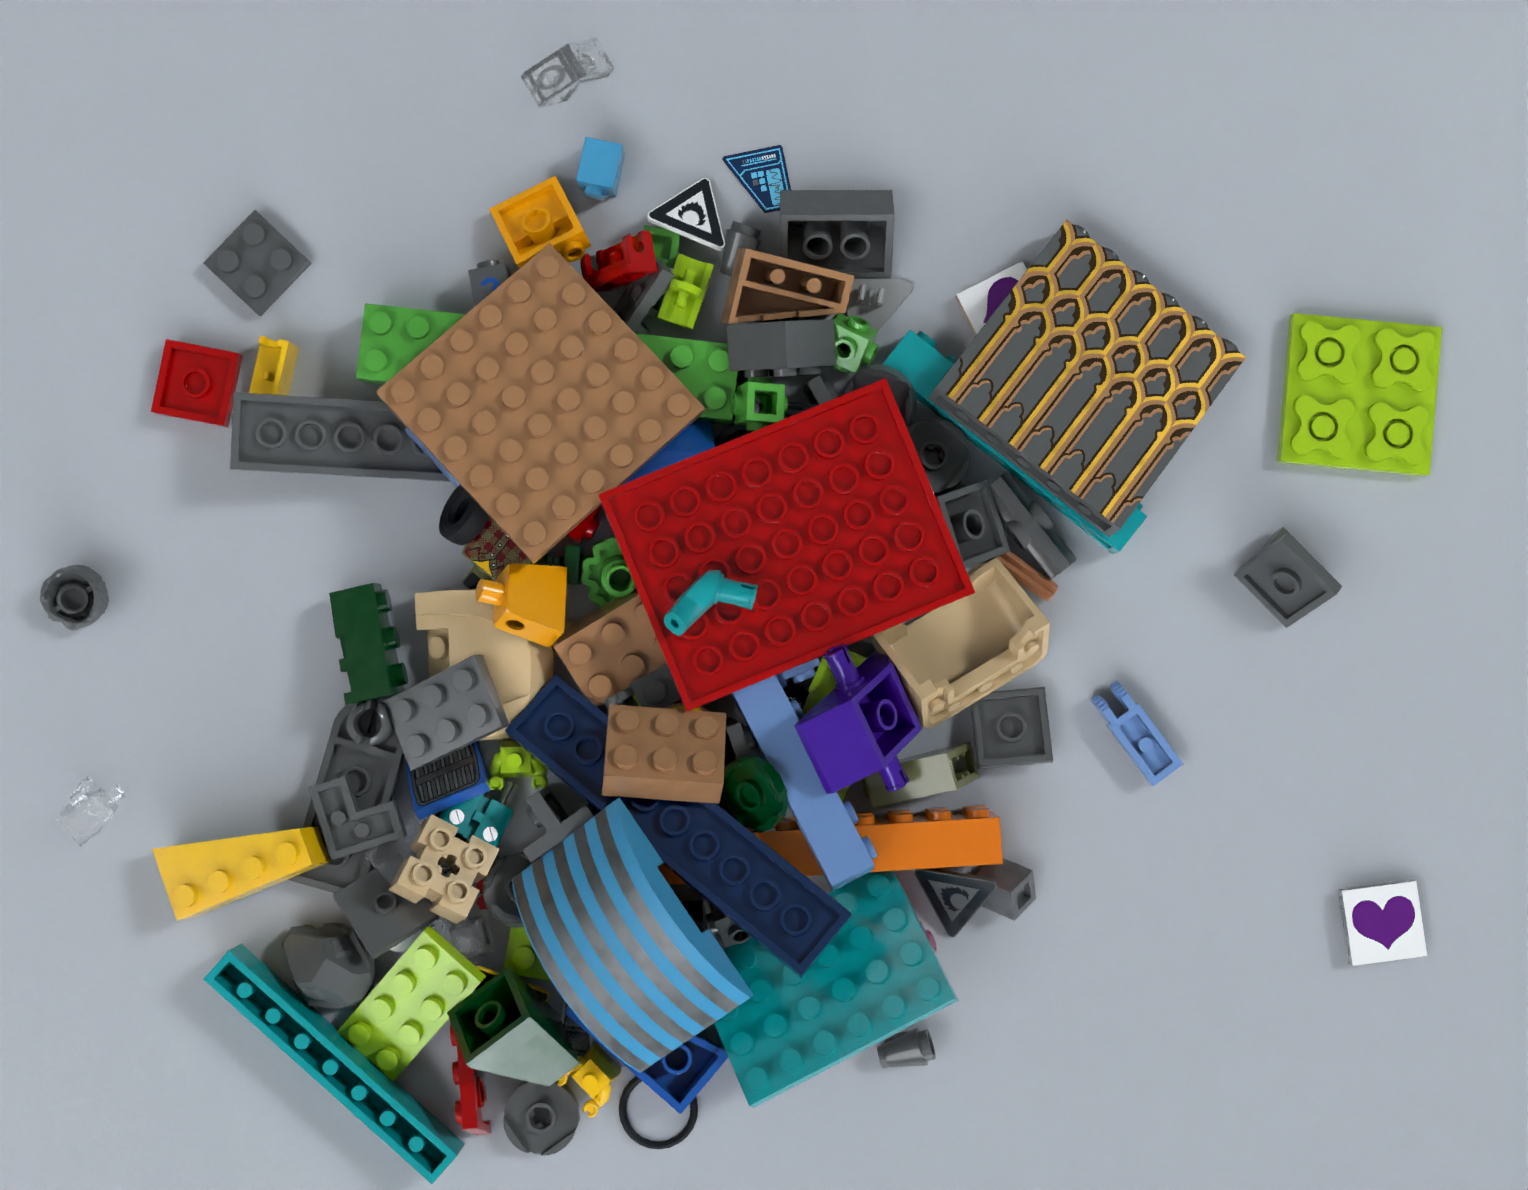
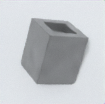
[975,858,1036,921]

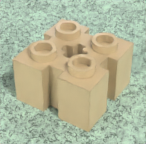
[388,814,499,924]

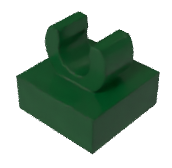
[546,545,584,585]

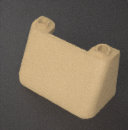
[871,557,1050,729]

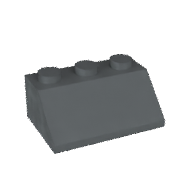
[780,190,895,279]

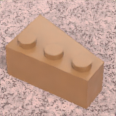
[720,248,854,324]

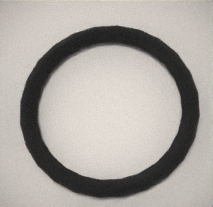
[619,1076,698,1149]

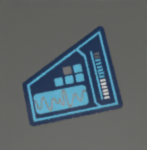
[722,145,791,213]

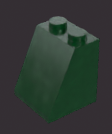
[447,966,580,1087]

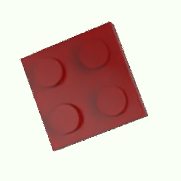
[151,339,243,428]

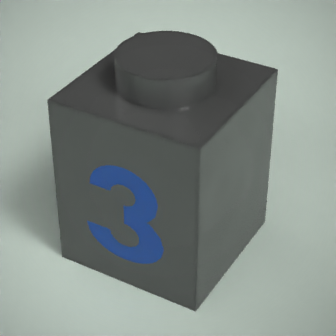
[468,260,511,306]

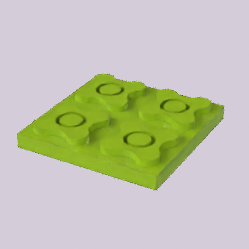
[1277,313,1442,477]

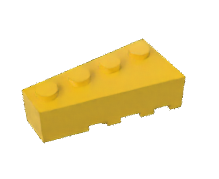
[152,826,331,921]

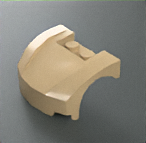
[415,589,554,740]

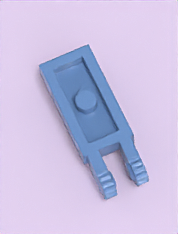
[1091,681,1183,786]

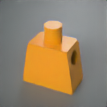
[475,563,567,647]

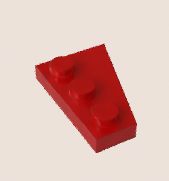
[450,1024,492,1136]

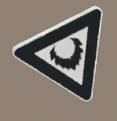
[647,178,725,251]

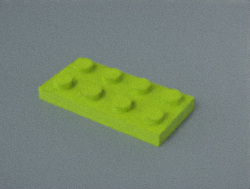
[337,925,486,1081]

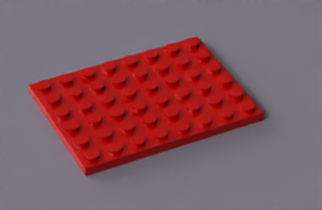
[598,378,975,711]

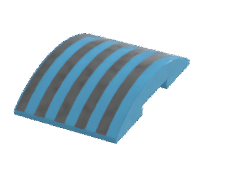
[511,798,754,1073]

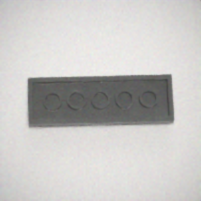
[230,392,450,482]

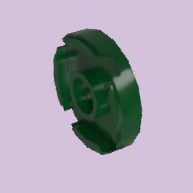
[721,755,788,833]

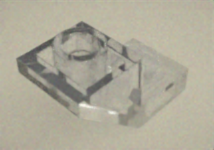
[521,37,614,108]

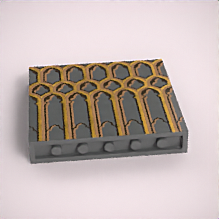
[928,219,1246,537]

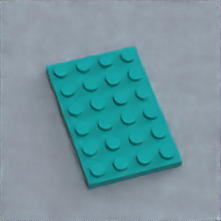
[714,871,959,1108]

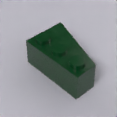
[329,583,408,705]

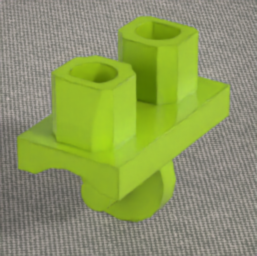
[657,253,714,330]

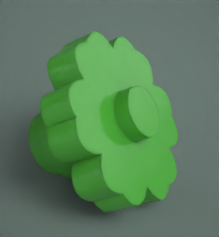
[580,535,636,607]

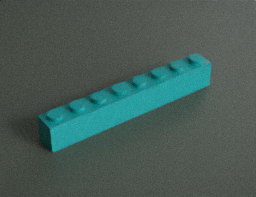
[882,330,1148,554]
[203,943,465,1184]

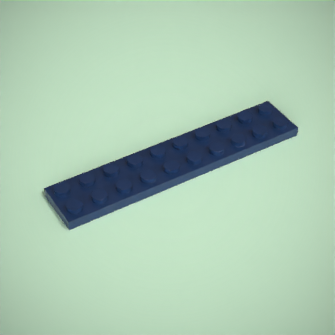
[505,674,852,978]

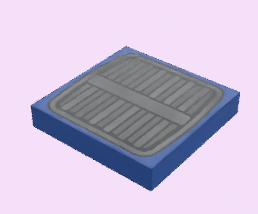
[405,740,490,820]

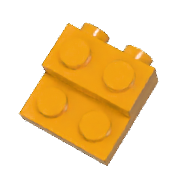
[489,175,591,268]

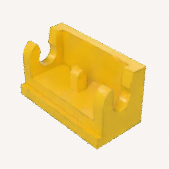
[249,335,299,396]

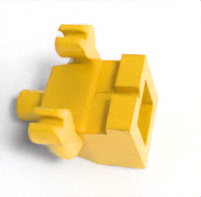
[557,1043,622,1118]

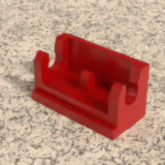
[580,230,658,292]

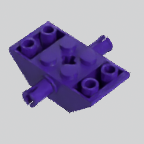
[794,644,922,794]

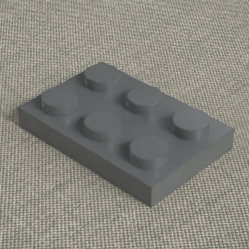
[384,655,510,771]

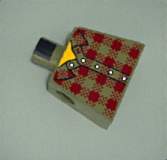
[461,516,550,589]

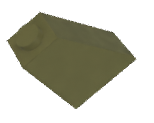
[863,742,980,808]

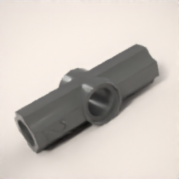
[989,471,1077,579]

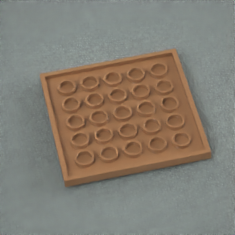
[376,243,705,564]

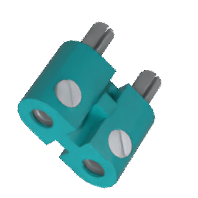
[438,781,519,847]

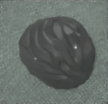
[40,565,109,630]

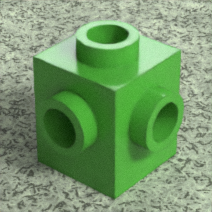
[831,314,879,373]
[730,377,788,432]

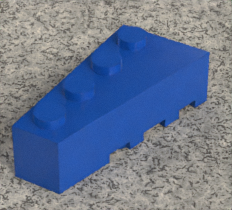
[564,1006,728,1114]

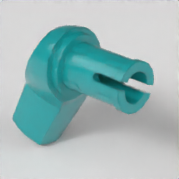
[664,570,758,636]

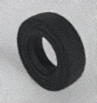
[439,485,489,545]

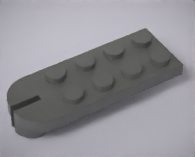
[288,699,405,893]

